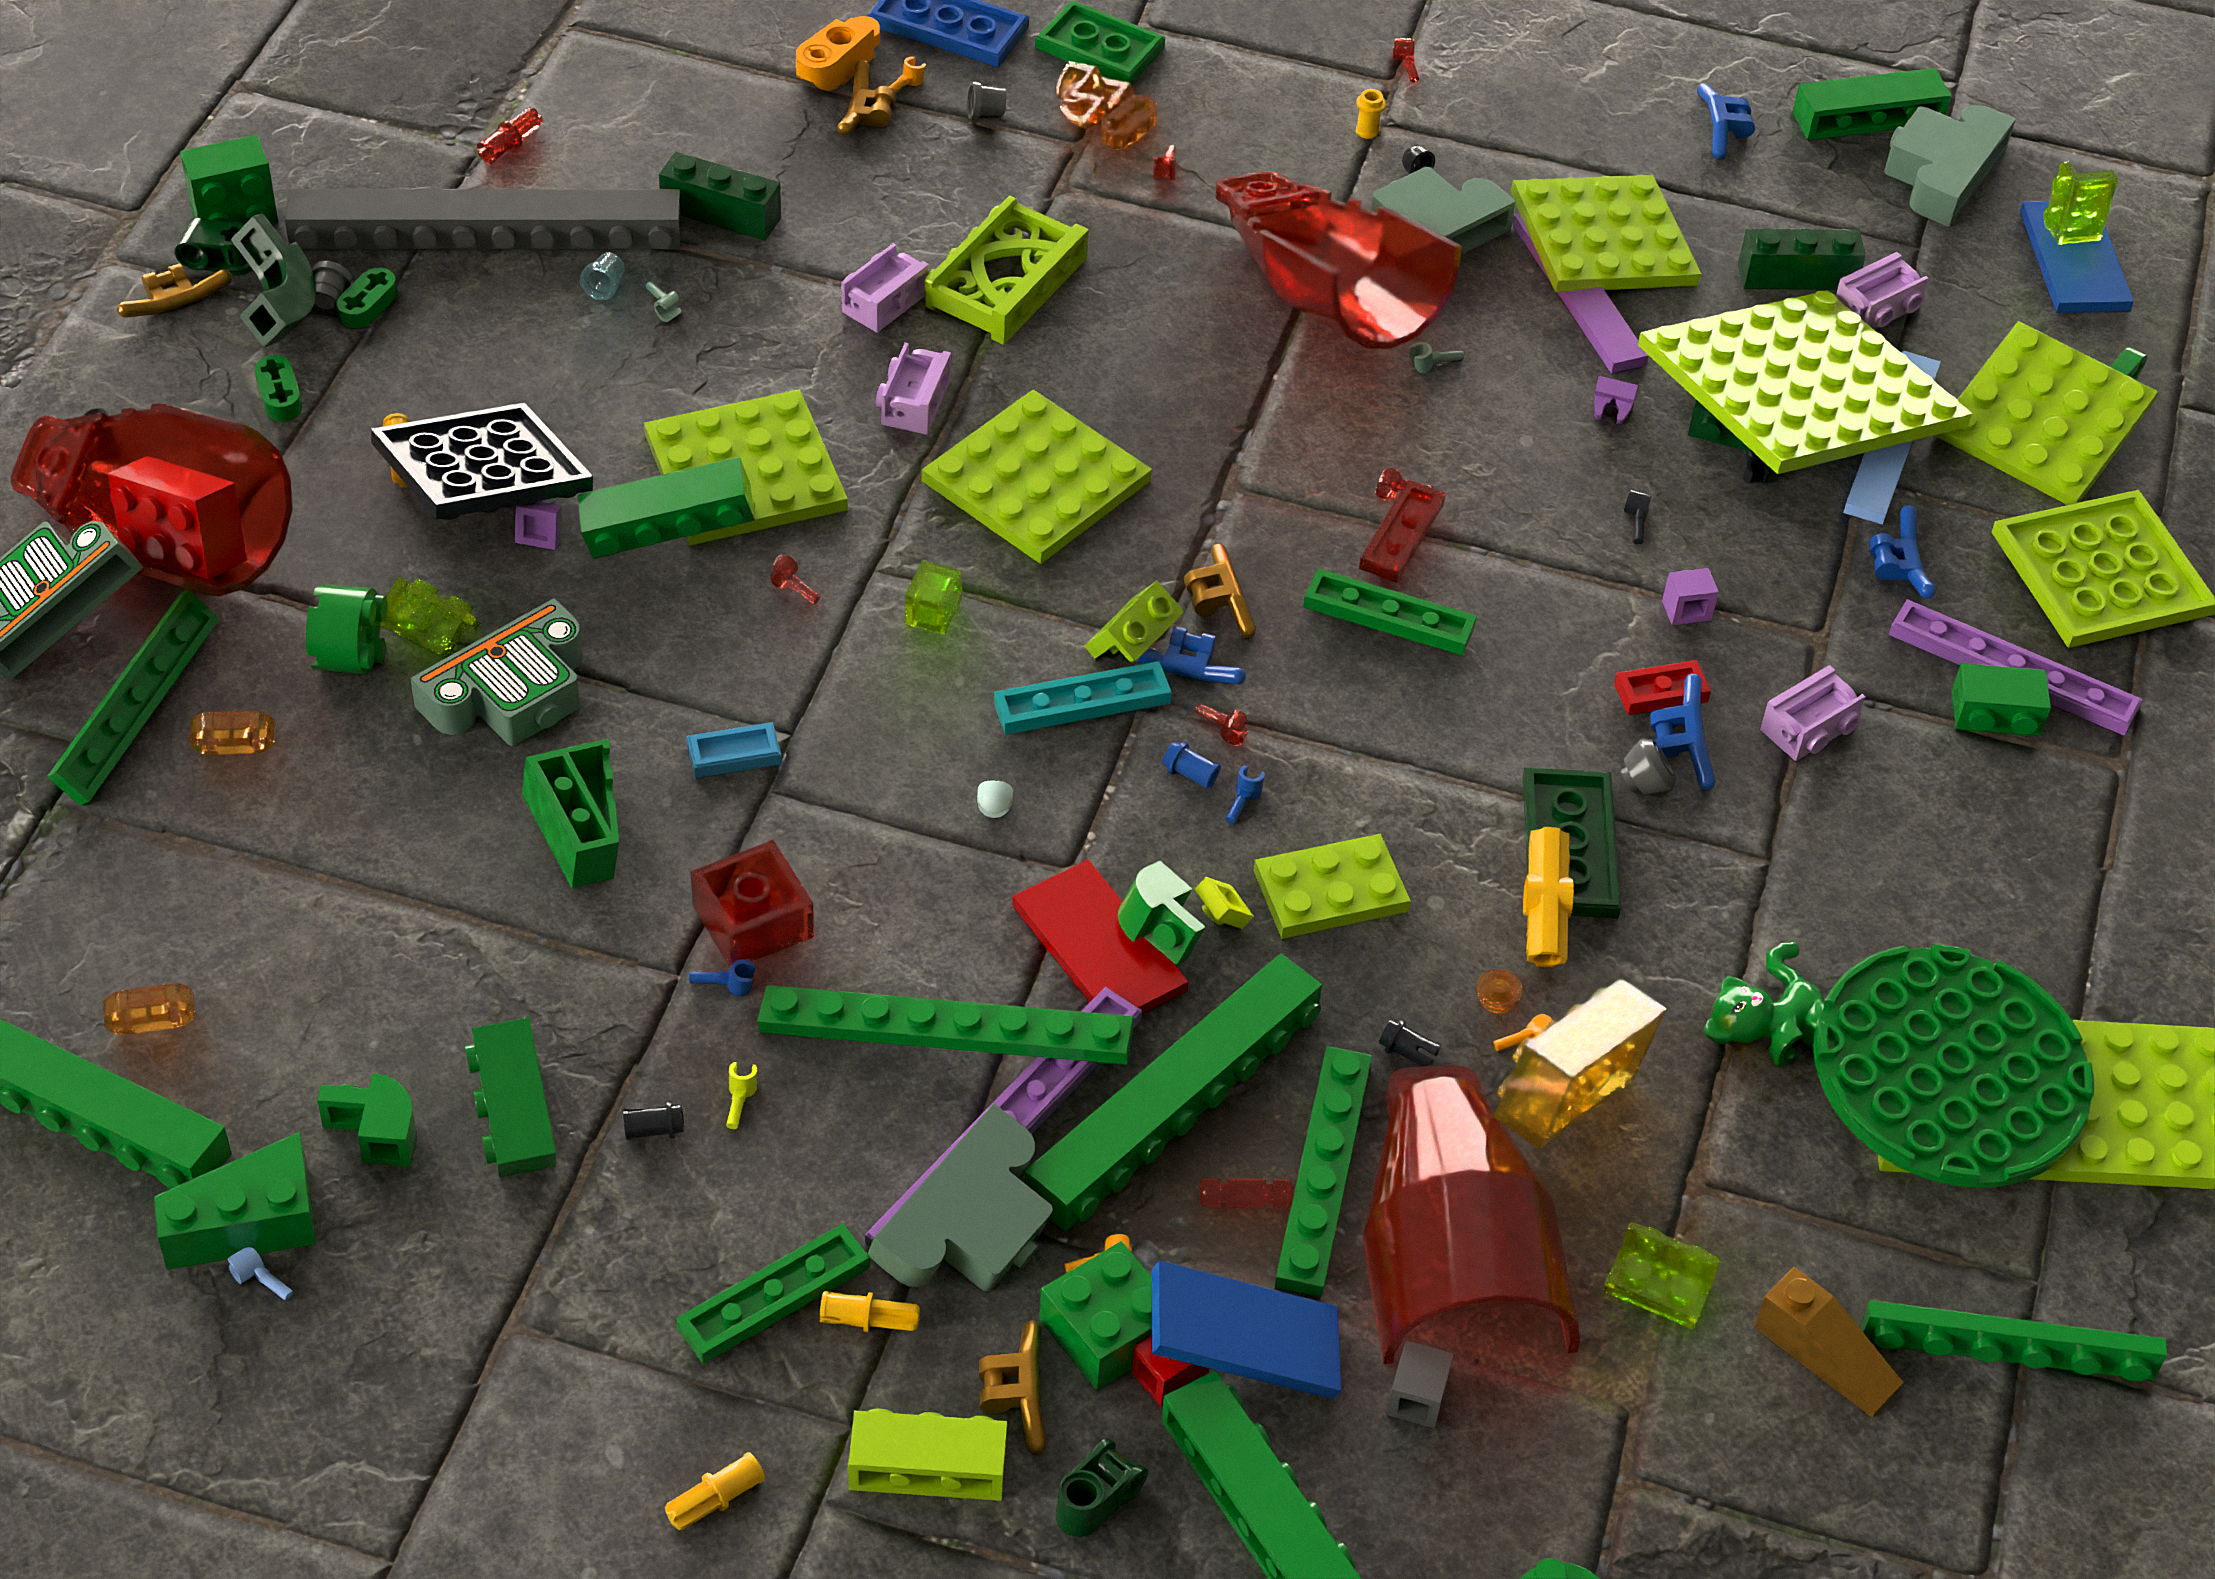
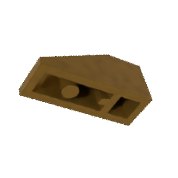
[1754,1266,1904,1418]

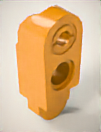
[796,16,880,91]

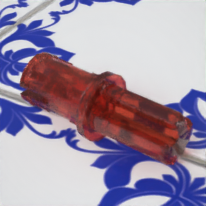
[476,107,543,164]

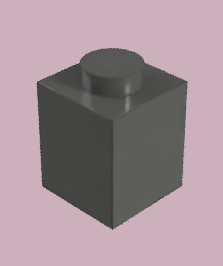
[1386,1340,1454,1429]

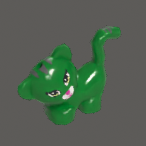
[1703,941,1825,1067]

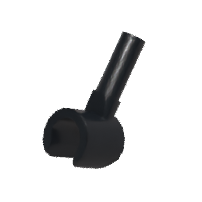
[1743,451,1771,483]
[1624,489,1651,544]

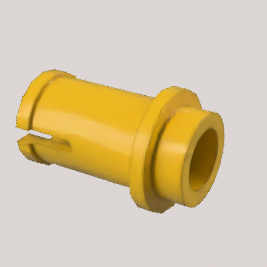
[1356,89,1386,139]

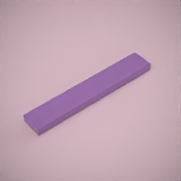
[1512,213,1648,374]
[1888,599,2143,736]

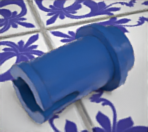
[1162,742,1221,789]

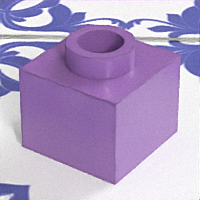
[1662,568,1719,625]

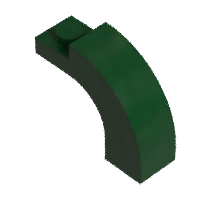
[231,213,316,348]

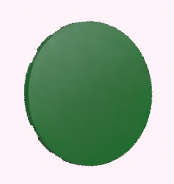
[1813,944,2094,1188]

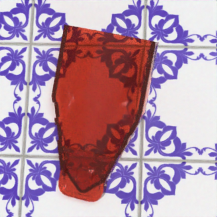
[1216,171,1462,349]
[11,403,293,597]
[1363,1065,1580,1364]

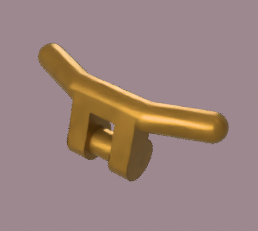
[837,60,897,136]
[117,263,232,318]
[1184,544,1256,638]
[979,1320,1047,1454]

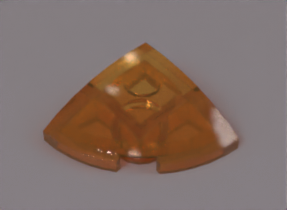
[1056,61,1135,129]

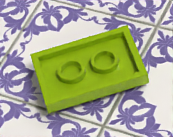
[1253,833,1411,939]

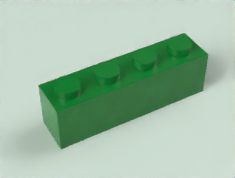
[1792,68,1952,140]
[578,457,755,558]

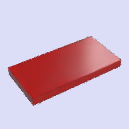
[1012,859,1189,1014]

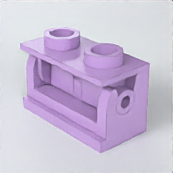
[841,243,929,333]
[1836,252,1928,329]
[876,342,951,435]
[1760,665,1866,761]

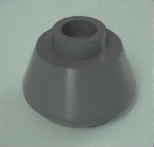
[1621,738,1676,795]

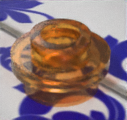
[1476,969,1522,1013]

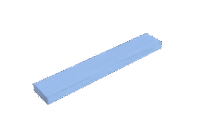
[1843,351,1941,525]

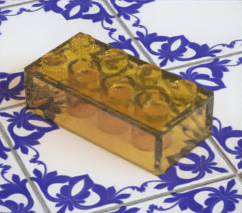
[1493,978,1667,1149]

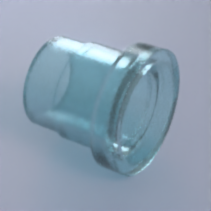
[580,253,625,300]

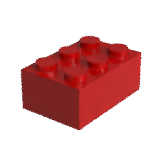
[108,456,247,580]

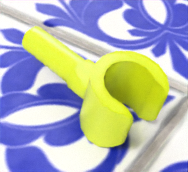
[726,1062,757,1129]

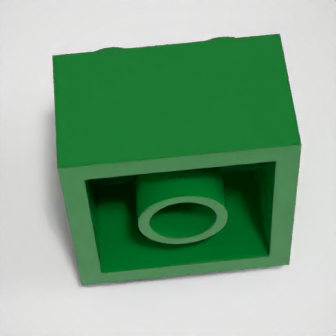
[180,134,279,225]
[1039,1241,1152,1391]

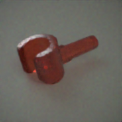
[1392,37,1419,83]
[1153,145,1176,180]
[1375,468,1434,500]
[770,554,820,604]
[1195,703,1248,745]

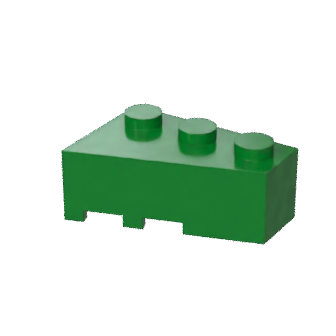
[522,738,619,889]
[465,1017,556,1178]
[154,1132,317,1270]

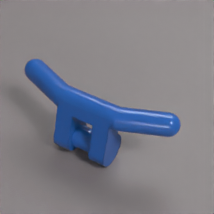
[1697,83,1755,159]
[1869,505,1936,599]
[1136,626,1246,685]
[1650,673,1716,790]

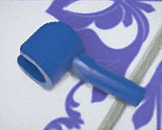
[1226,765,1265,824]
[689,959,755,996]

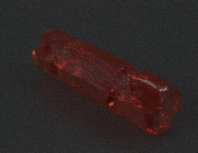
[1199,1178,1294,1208]

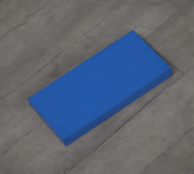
[867,0,1029,67]
[2020,200,2134,313]
[1152,1260,1341,1399]

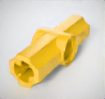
[1523,827,1574,967]

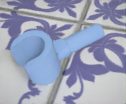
[228,1247,293,1301]

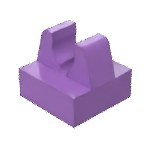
[1594,376,1638,425]
[515,499,561,550]

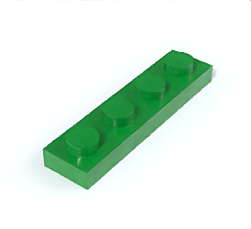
[1303,568,1477,656]
[676,1223,870,1364]

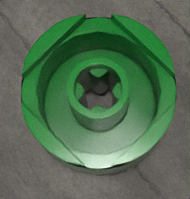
[306,584,388,675]

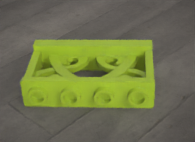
[923,196,1089,345]

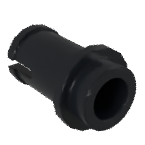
[1379,1019,1441,1071]
[623,1100,685,1140]

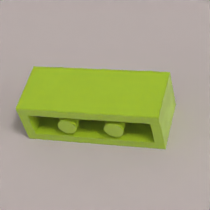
[848,1408,1007,1501]

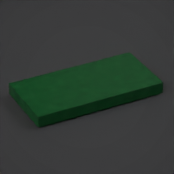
[1522,767,1621,918]

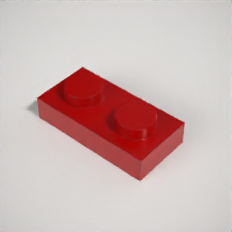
[1614,660,1711,715]

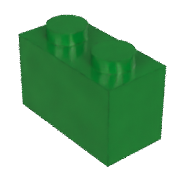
[1951,663,2051,736]

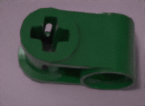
[174,218,253,275]
[1055,1438,1149,1537]

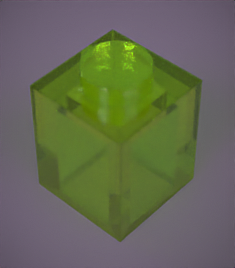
[905,560,962,634]

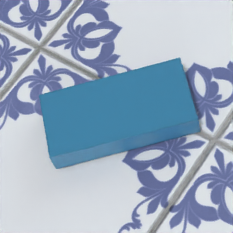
[687,722,782,778]

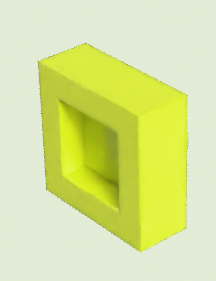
[1194,877,1254,929]

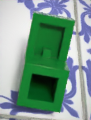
[1117,861,1206,965]
[317,1073,417,1167]

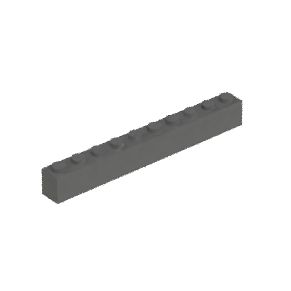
[285,189,681,249]

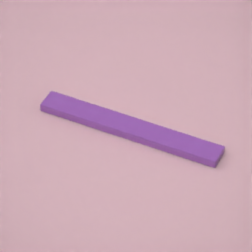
[865,987,1142,1247]

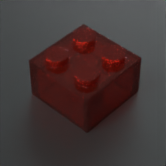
[690,839,814,967]

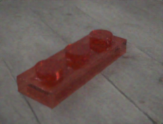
[1359,479,1446,583]

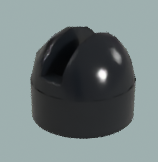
[1402,145,1435,174]

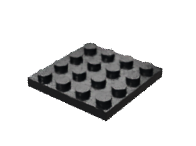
[371,403,593,520]

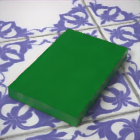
[1035,0,1166,86]

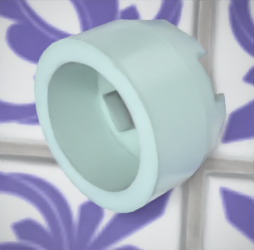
[977,780,1013,818]

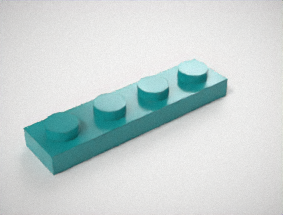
[993,661,1172,735]

